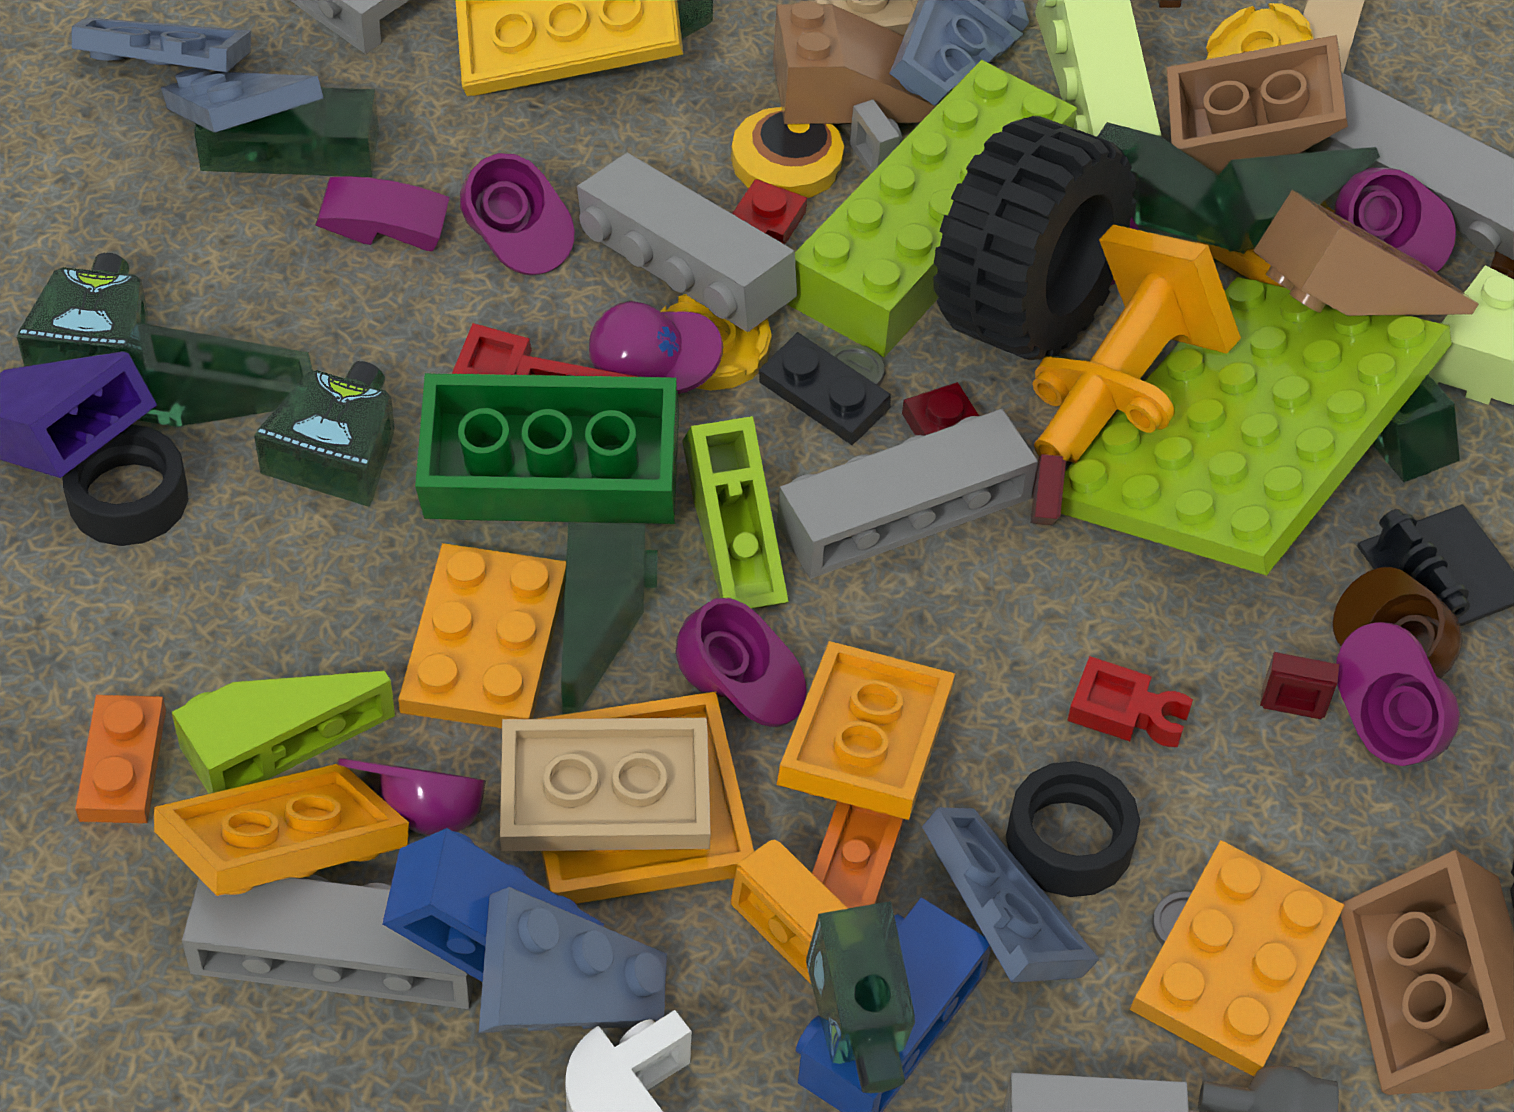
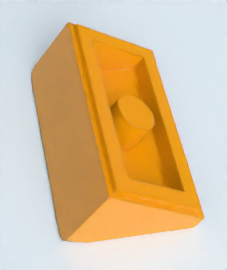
[730,839,867,994]

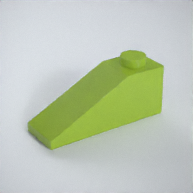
[682,416,789,609]
[172,671,395,794]

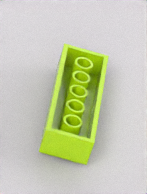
[787,60,1077,358]

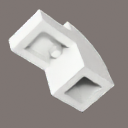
[566,1010,692,1112]

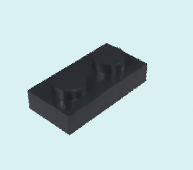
[759,332,891,445]

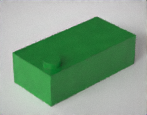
[415,373,679,524]

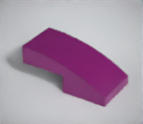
[315,176,450,252]

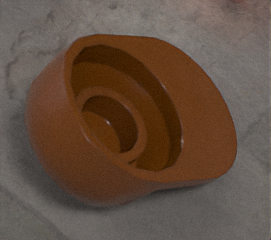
[1333,567,1463,679]

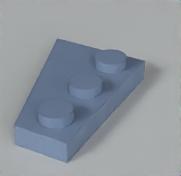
[889,0,1023,106]
[72,17,251,72]
[161,68,324,133]
[922,807,1099,983]
[479,887,667,1033]

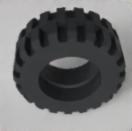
[933,116,1136,361]

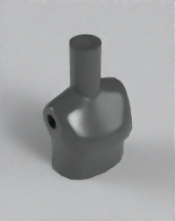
[1198,1066,1339,1112]

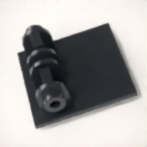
[1357,504,1514,626]

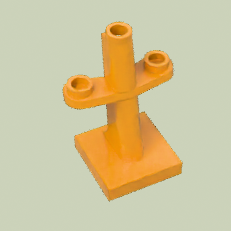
[1032,224,1241,463]

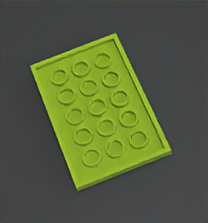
[1061,277,1452,576]

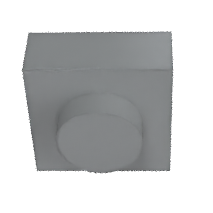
[850,99,902,174]

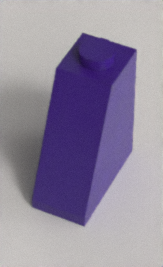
[0,352,157,478]

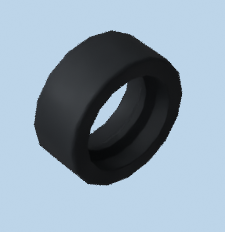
[62,424,189,546]
[1006,761,1140,897]

